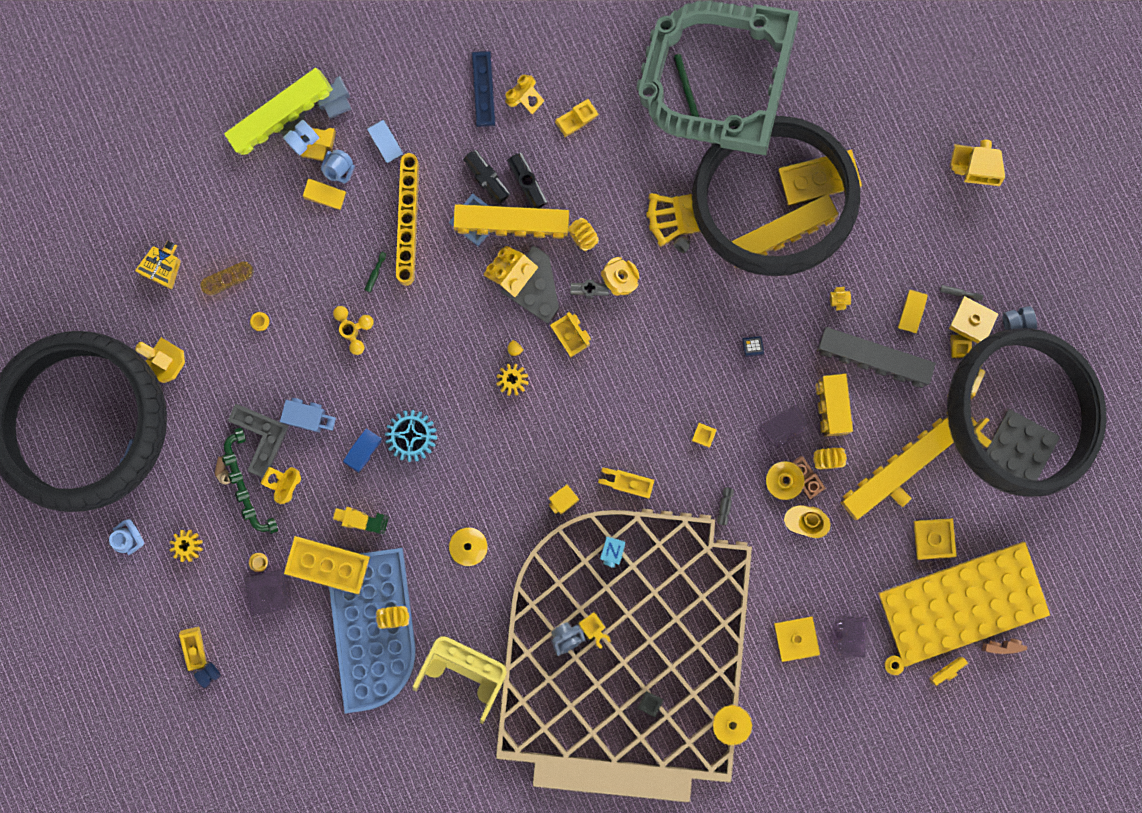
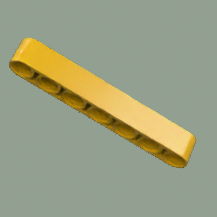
[396,153,419,286]

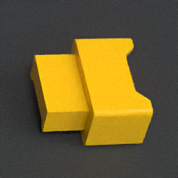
[300,128,336,161]

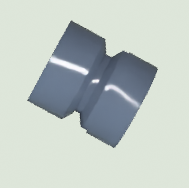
[1002,306,1037,330]

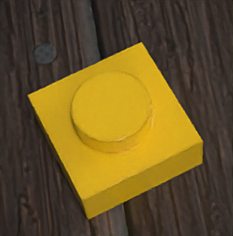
[692,423,717,448]

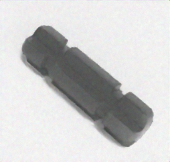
[717,487,734,525]

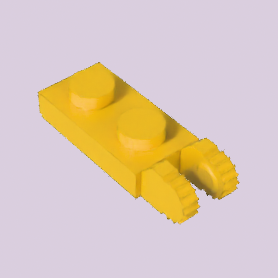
[598,467,654,499]

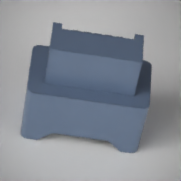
[317,76,351,120]

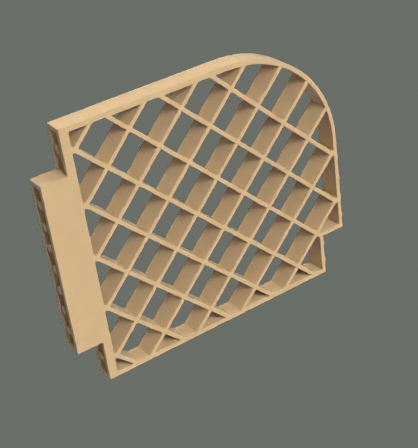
[496,509,752,802]

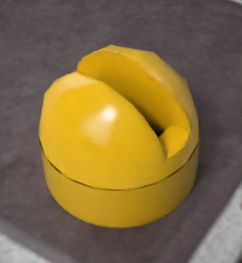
[507,340,524,356]

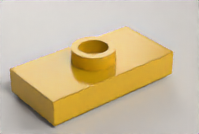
[929,657,968,686]

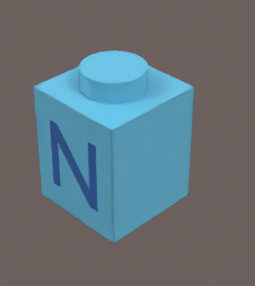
[600,537,626,567]

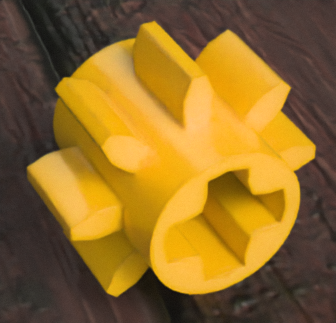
[830,287,851,311]

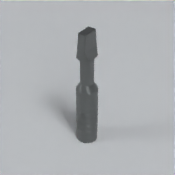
[940,285,983,301]

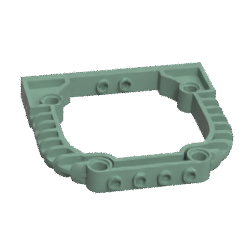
[637,0,799,156]

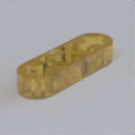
[200,261,254,295]

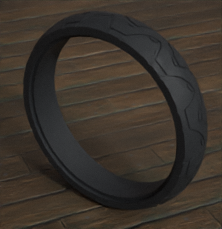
[692,116,860,276]
[947,328,1107,497]

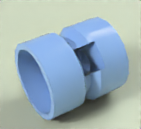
[283,119,319,156]

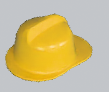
[784,505,831,538]

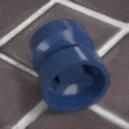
[193,661,221,688]

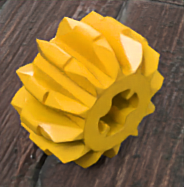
[568,218,599,251]
[496,364,528,396]
[813,448,847,469]
[169,530,203,562]
[376,606,409,629]

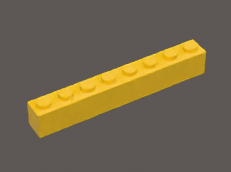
[840,417,977,520]

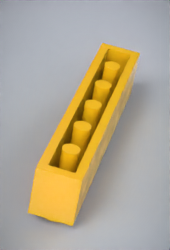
[732,194,838,267]
[454,204,569,239]

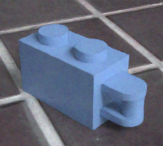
[280,398,336,433]

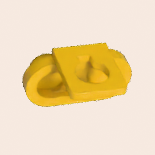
[505,74,544,114]
[261,467,301,504]

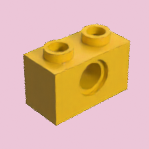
[548,484,579,515]

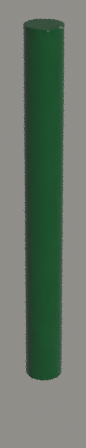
[673,54,699,117]

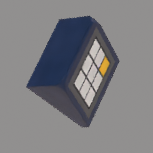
[742,336,764,357]

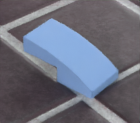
[367,120,403,163]

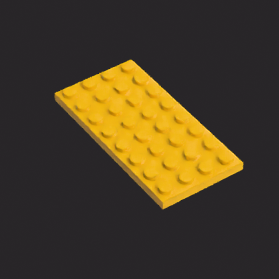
[878,542,1050,667]

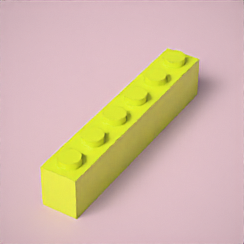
[224,68,333,155]

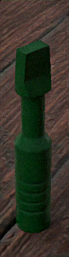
[364,251,387,293]

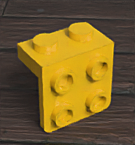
[484,246,538,297]

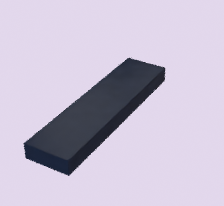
[472,51,496,127]

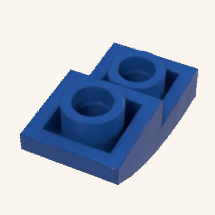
[343,428,382,473]

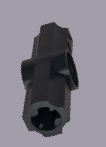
[463,150,510,204]
[507,152,548,209]

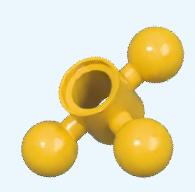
[333,306,374,355]

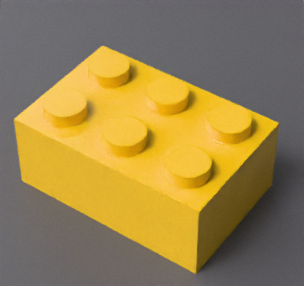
[815,374,853,437]

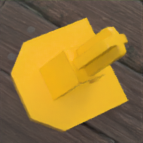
[135,337,185,383]

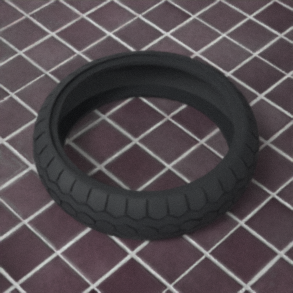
[0,331,167,512]

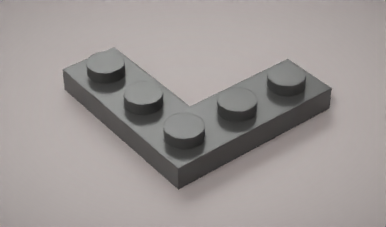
[228,403,289,478]

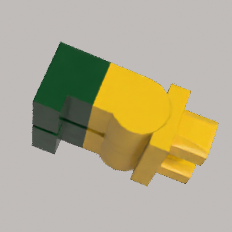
[333,507,389,535]

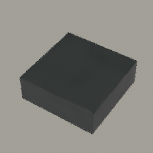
[637,691,664,717]

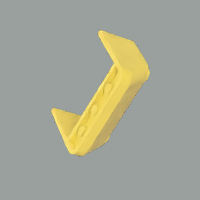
[413,637,507,724]

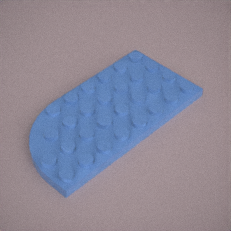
[329,548,416,713]

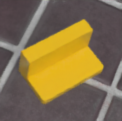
[974,417,992,448]

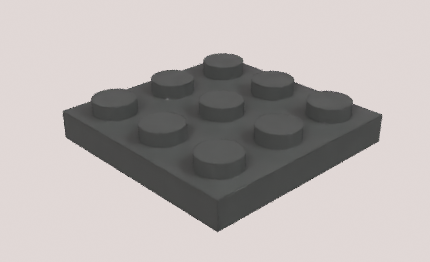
[986,409,1060,481]

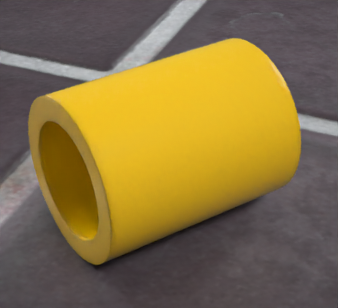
[890,486,912,507]

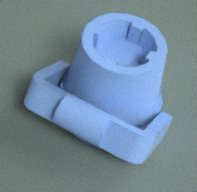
[109,519,144,555]

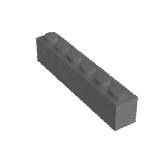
[817,327,936,388]

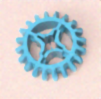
[385,410,437,462]

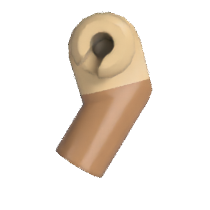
[215,456,230,485]

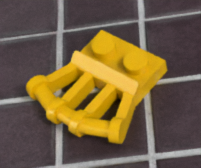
[646,193,700,247]

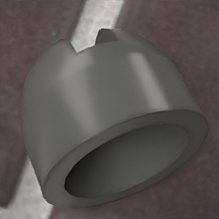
[673,237,690,254]

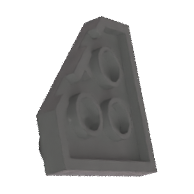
[501,245,559,324]

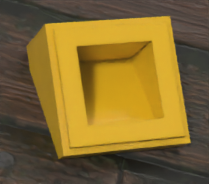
[950,335,972,358]

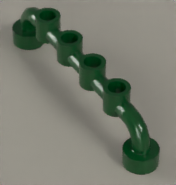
[222,428,278,534]

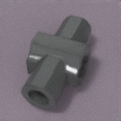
[571,280,609,299]

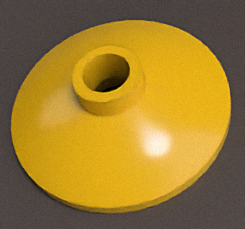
[766,461,804,500]
[449,528,488,566]

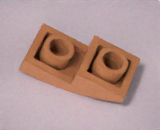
[792,456,826,499]
[981,638,1027,654]

